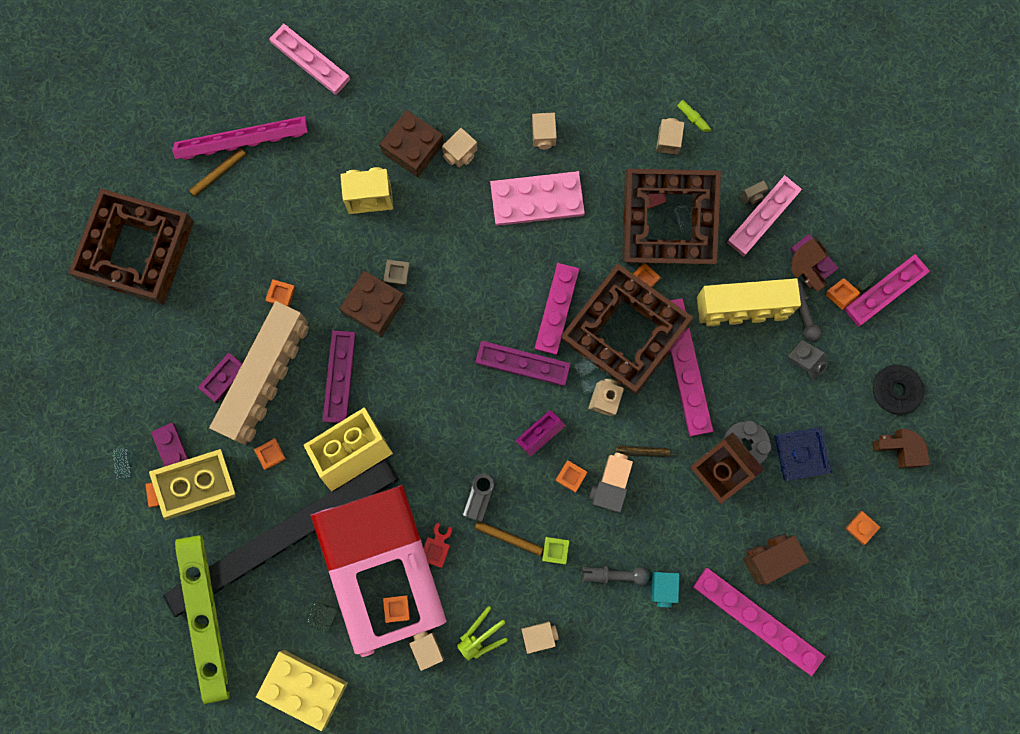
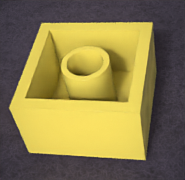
[340,167,393,214]

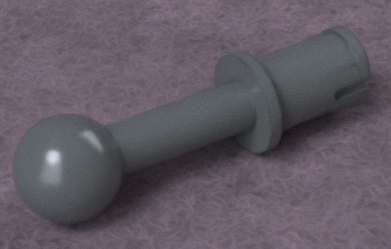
[794,277,821,342]
[581,565,650,586]

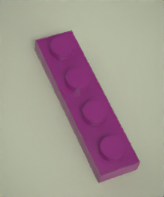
[323,330,356,424]
[475,341,571,387]

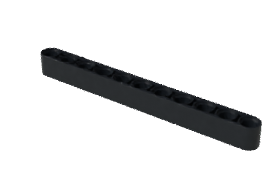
[163,459,399,618]

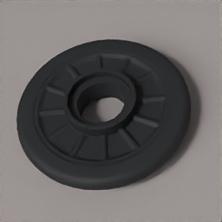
[873,365,924,415]

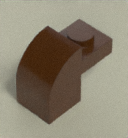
[792,236,830,292]
[872,429,930,468]

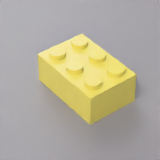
[304,408,393,492]
[149,449,236,521]
[256,650,348,731]

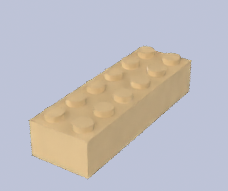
[209,301,309,445]

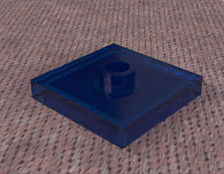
[774,427,832,481]

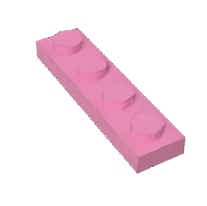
[269,24,350,95]
[727,175,802,257]

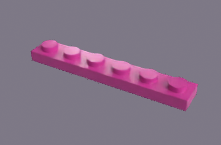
[173,116,308,160]
[670,298,713,437]
[693,568,825,676]

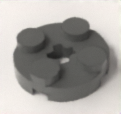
[723,421,771,464]

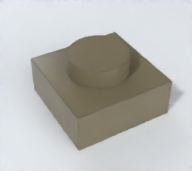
[740,181,768,204]
[383,260,410,287]

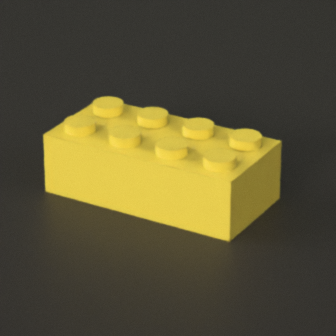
[697,278,801,326]

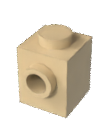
[442,128,478,168]
[588,379,624,416]

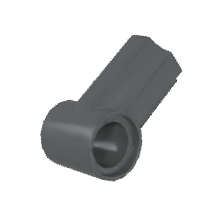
[463,474,495,522]

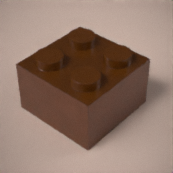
[380,110,444,178]
[339,271,405,337]
[690,433,764,504]
[743,534,809,585]

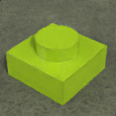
[542,537,569,565]

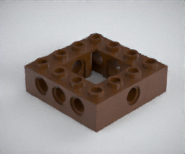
[622,169,721,264]
[68,188,194,305]
[561,263,693,396]

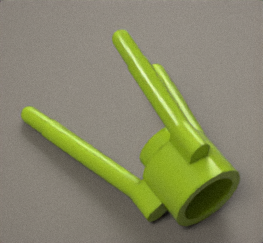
[457,606,508,661]

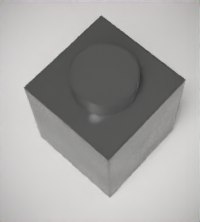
[589,481,627,514]

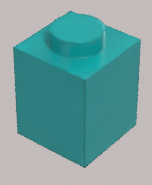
[651,572,679,607]

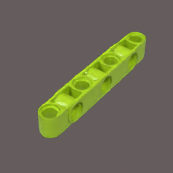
[175,535,230,704]

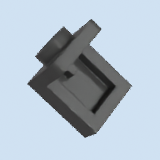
[788,340,828,380]

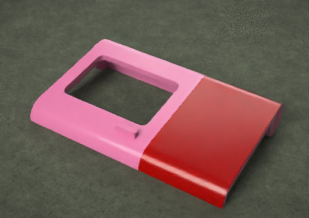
[311,485,447,657]

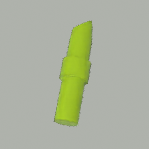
[677,100,712,132]

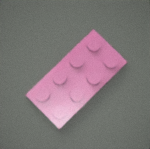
[490,171,585,226]

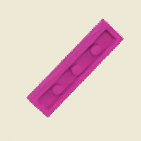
[844,254,930,327]
[534,263,579,356]

